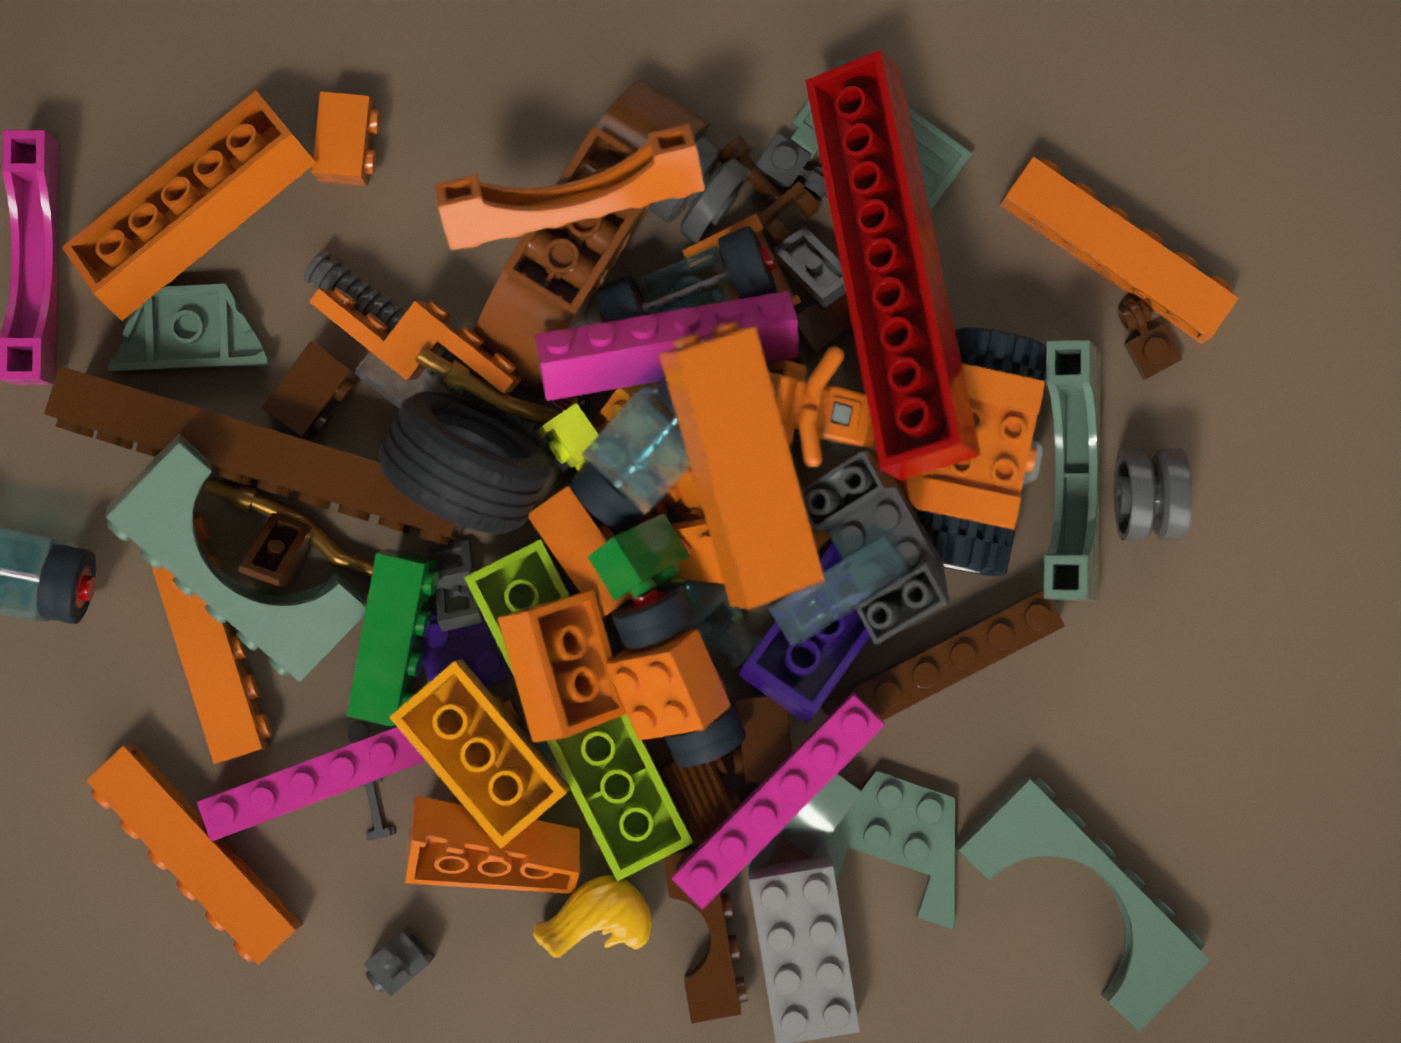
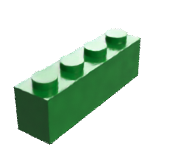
[346,548,439,727]

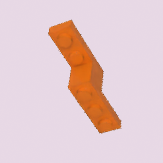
[309,287,522,394]

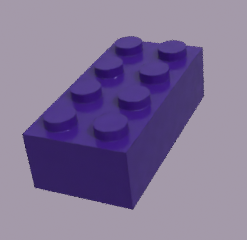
[739,542,870,724]

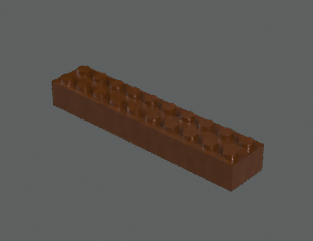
[44,366,464,546]

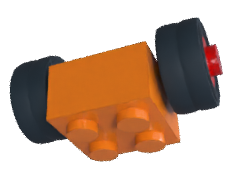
[605,584,746,767]

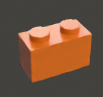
[311,91,381,186]

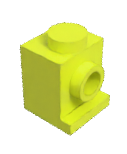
[536,403,605,472]

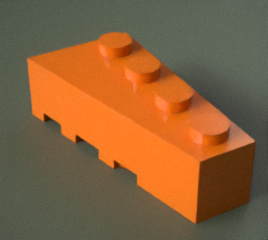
[405,795,580,894]

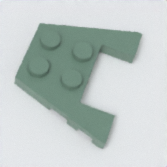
[809,770,955,930]

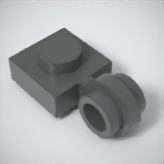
[755,133,828,201]

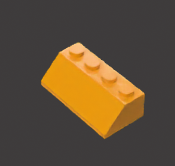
[390,659,570,849]

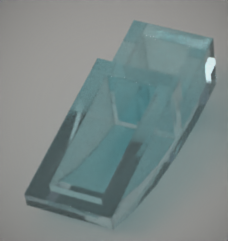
[769,536,910,645]

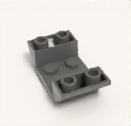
[800,450,950,645]

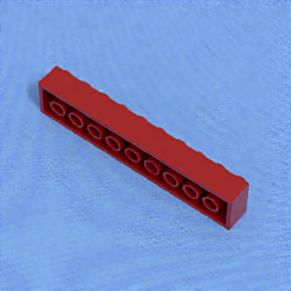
[805,49,981,481]

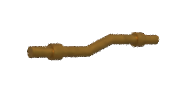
[415,347,628,468]
[204,476,430,597]

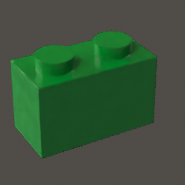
[587,513,691,601]

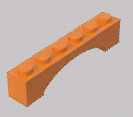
[435,124,705,250]

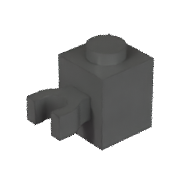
[364,926,435,997]

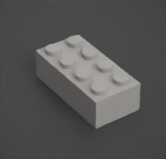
[748,855,860,1043]

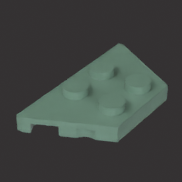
[108,283,270,373]

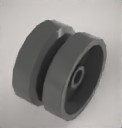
[650,136,751,244]
[1113,448,1192,541]

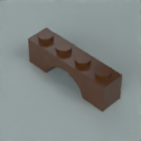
[663,845,748,1024]

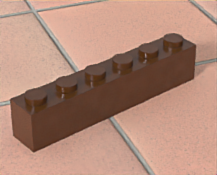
[821,589,1065,720]

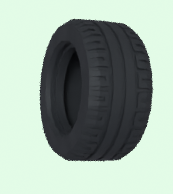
[379,391,550,534]

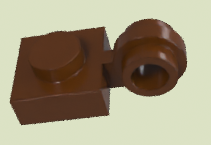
[1117,299,1183,380]

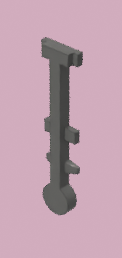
[347,722,396,841]

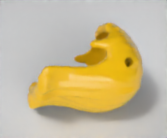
[533,875,652,957]

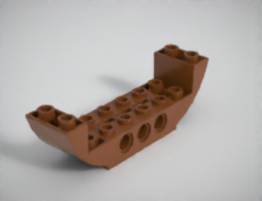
[474,80,711,398]

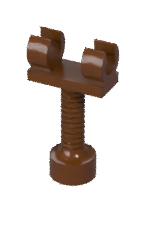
[719,136,820,246]

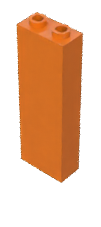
[659,321,825,610]

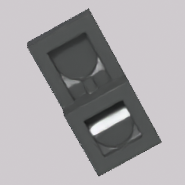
[429,539,483,632]

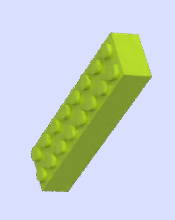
[464,538,693,881]

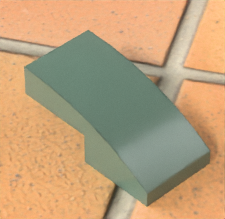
[781,773,862,856]

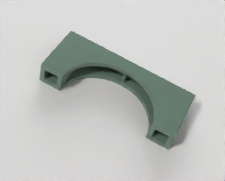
[1044,340,1101,601]
[106,433,367,682]

